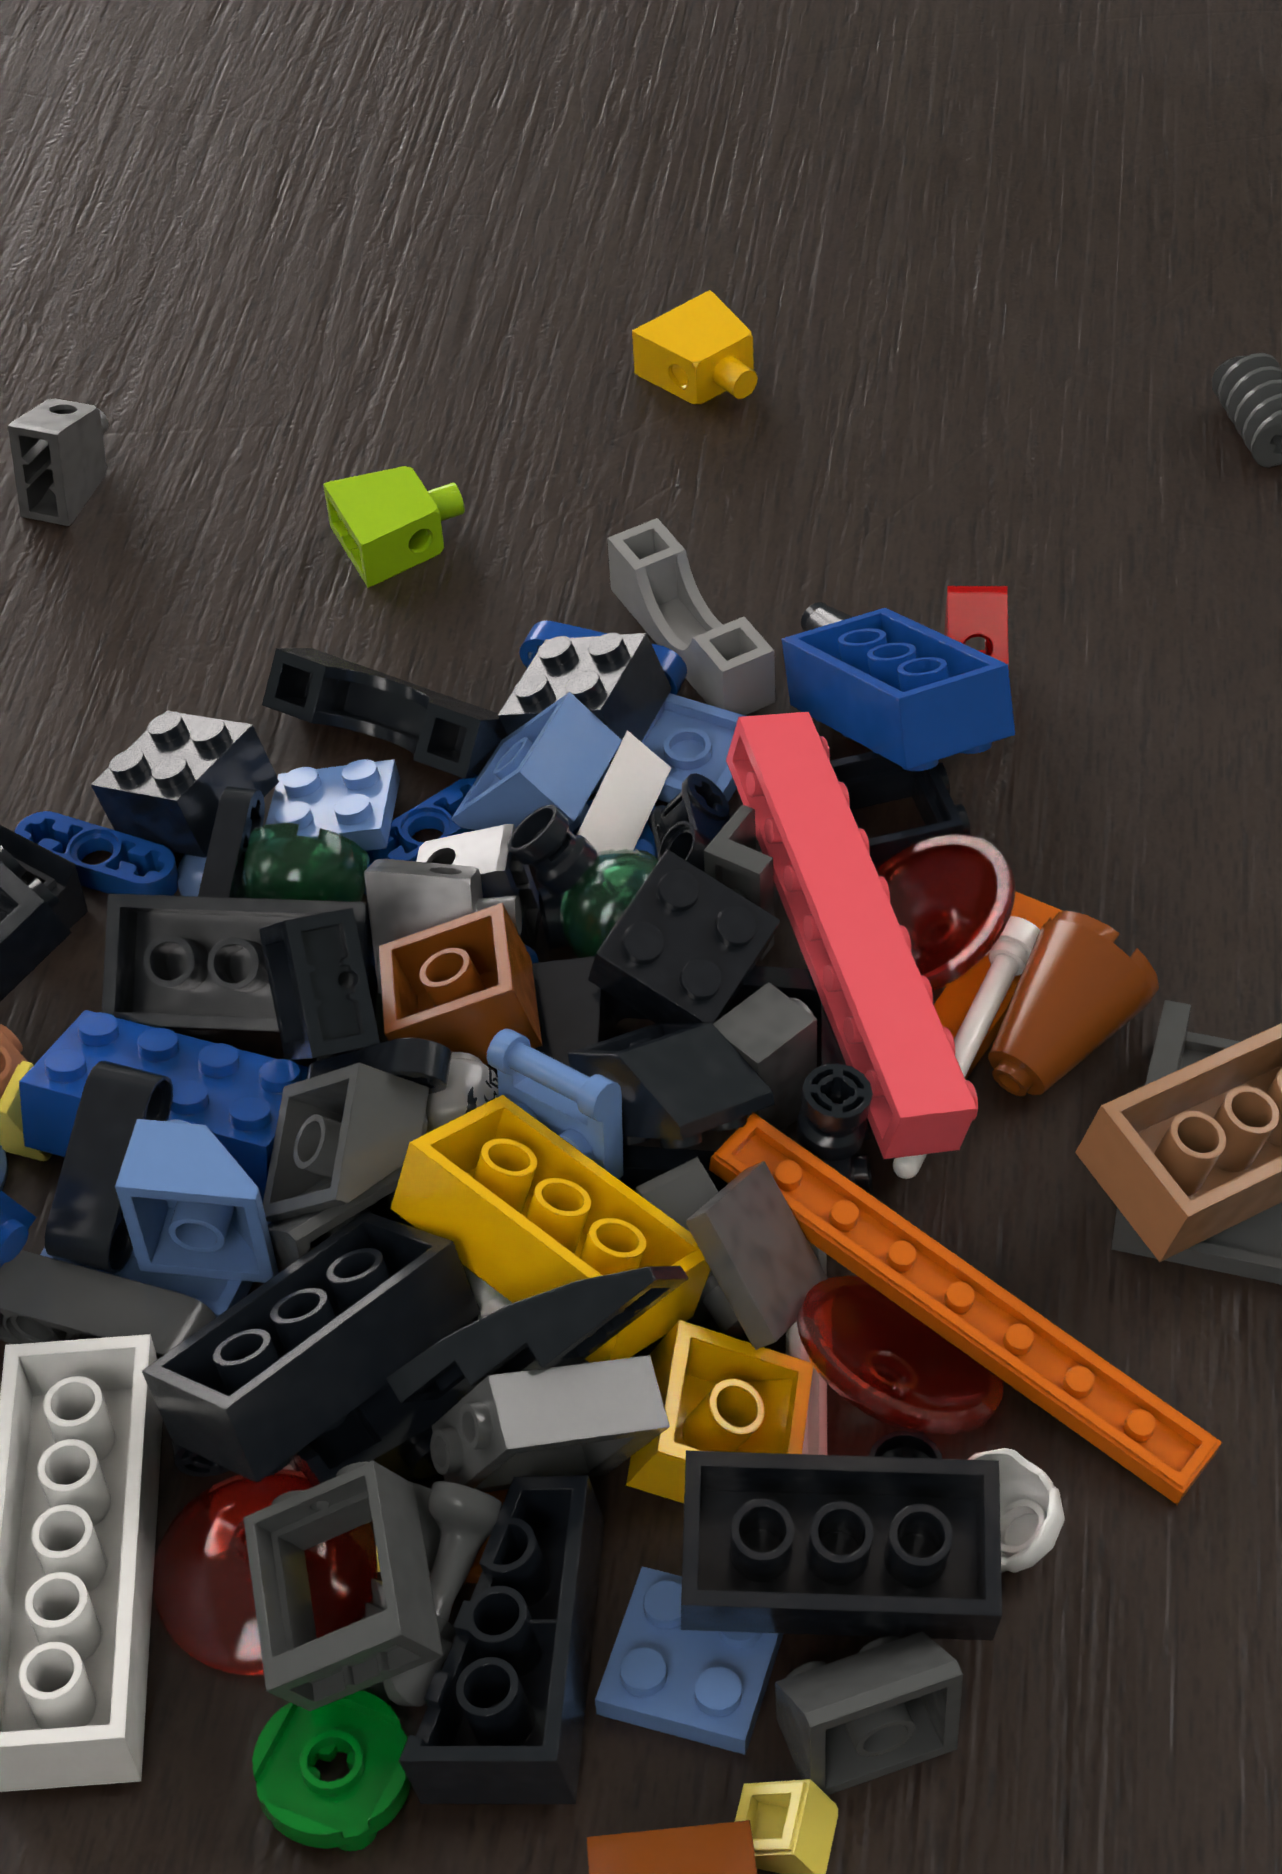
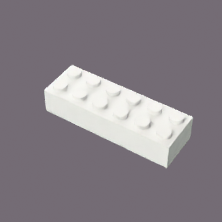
[0,1334,163,1792]

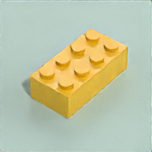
[390,1095,711,1363]

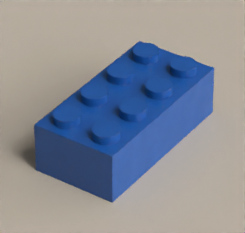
[781,608,1015,771]
[19,1010,309,1204]

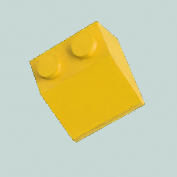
[626,1320,814,1504]

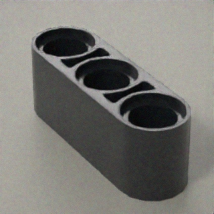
[44,1060,173,1274]

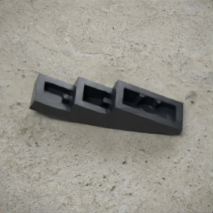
[386,1266,689,1403]

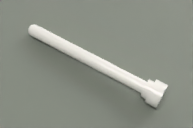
[893,916,1040,1179]

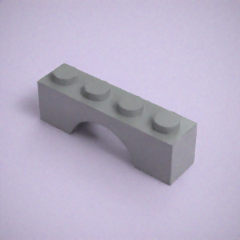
[607,518,775,715]

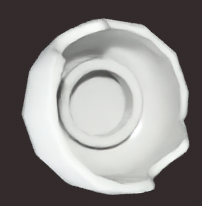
[967,1448,1065,1573]

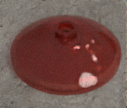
[876,834,1015,992]
[797,1276,1004,1435]
[153,1469,378,1675]

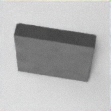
[686,1161,832,1350]

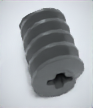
[1211,353,1282,468]

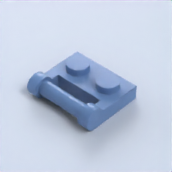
[487,1028,624,1179]

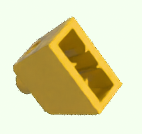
[632,290,758,404]

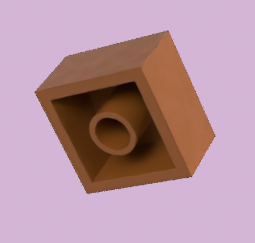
[379,903,542,1065]

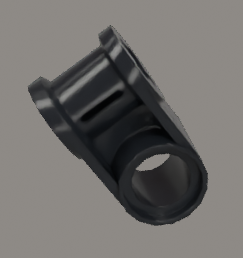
[648,773,730,872]

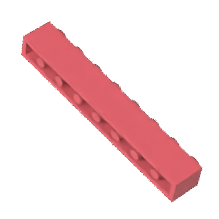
[726,712,978,1159]

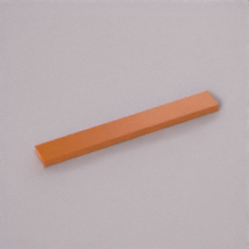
[709,1113,1222,1505]

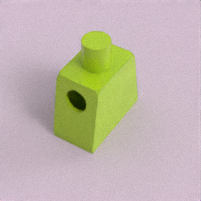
[323,466,465,587]

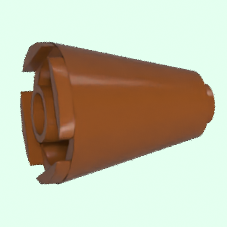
[988,910,1159,1096]

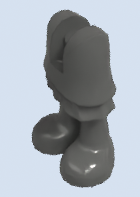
[363,1481,502,1707]

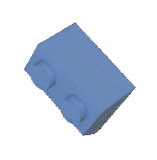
[451,692,622,832]
[115,1119,279,1283]

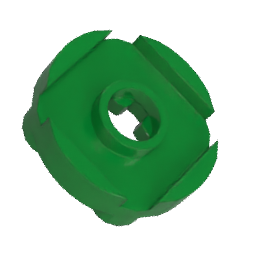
[252,1690,411,1852]

